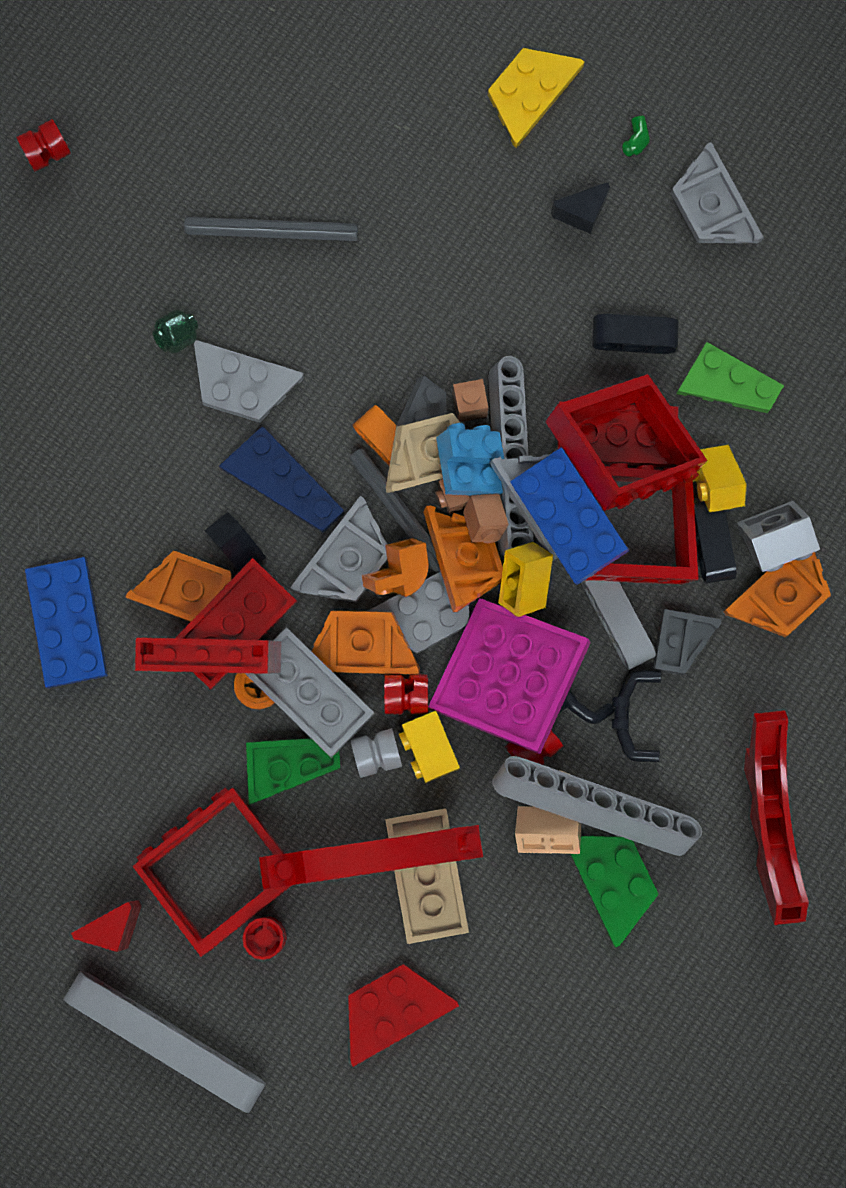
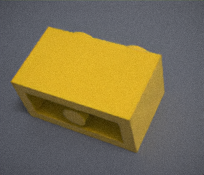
[693,445,746,513]
[498,542,553,617]
[399,711,460,783]

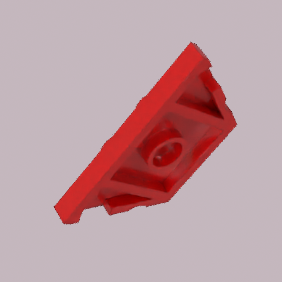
[348,964,459,1067]

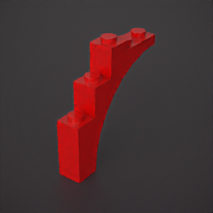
[744,711,809,925]

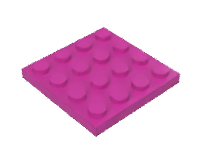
[428,598,591,754]

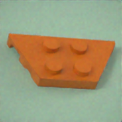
[423,505,503,612]
[126,551,232,622]
[723,552,831,637]
[311,610,420,675]

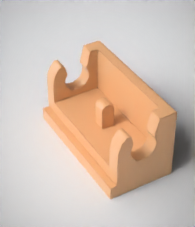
[515,806,581,854]

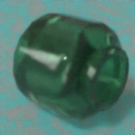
[152,309,198,354]

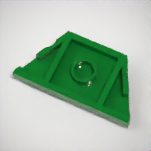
[570,836,658,948]

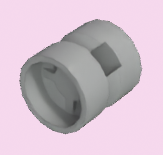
[350,728,402,778]

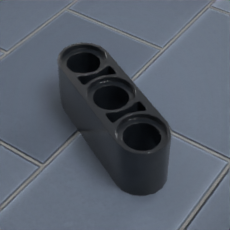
[592,314,679,354]
[694,498,737,584]

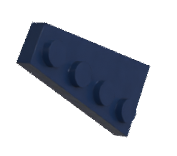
[219,426,345,533]

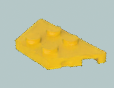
[488,48,585,148]

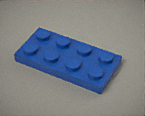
[510,447,629,585]
[25,557,108,688]

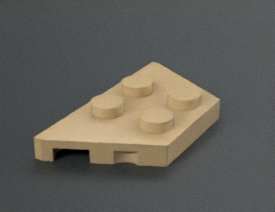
[386,413,460,493]

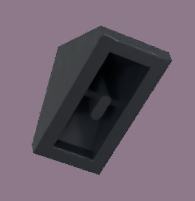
[551,182,610,234]
[205,512,266,572]

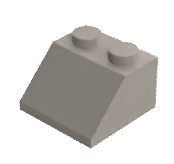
[737,501,820,572]

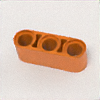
[352,405,397,466]

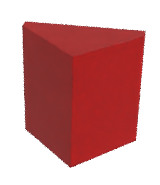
[71,900,142,952]

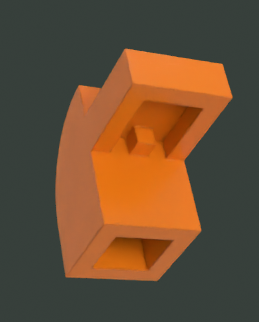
[362,538,429,597]

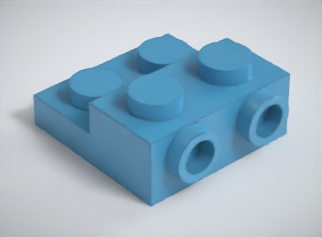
[436,423,504,496]

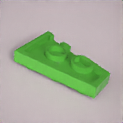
[676,342,784,413]

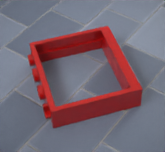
[545,374,708,511]
[584,463,699,585]
[135,638,281,674]
[132,787,292,957]

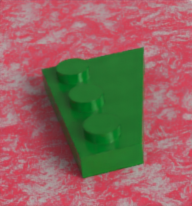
[246,739,341,805]

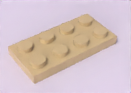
[385,808,469,944]

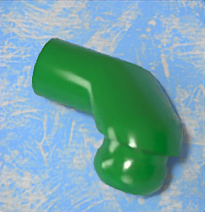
[622,116,650,157]

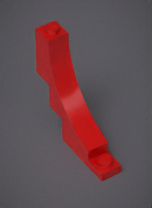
[259,825,483,889]

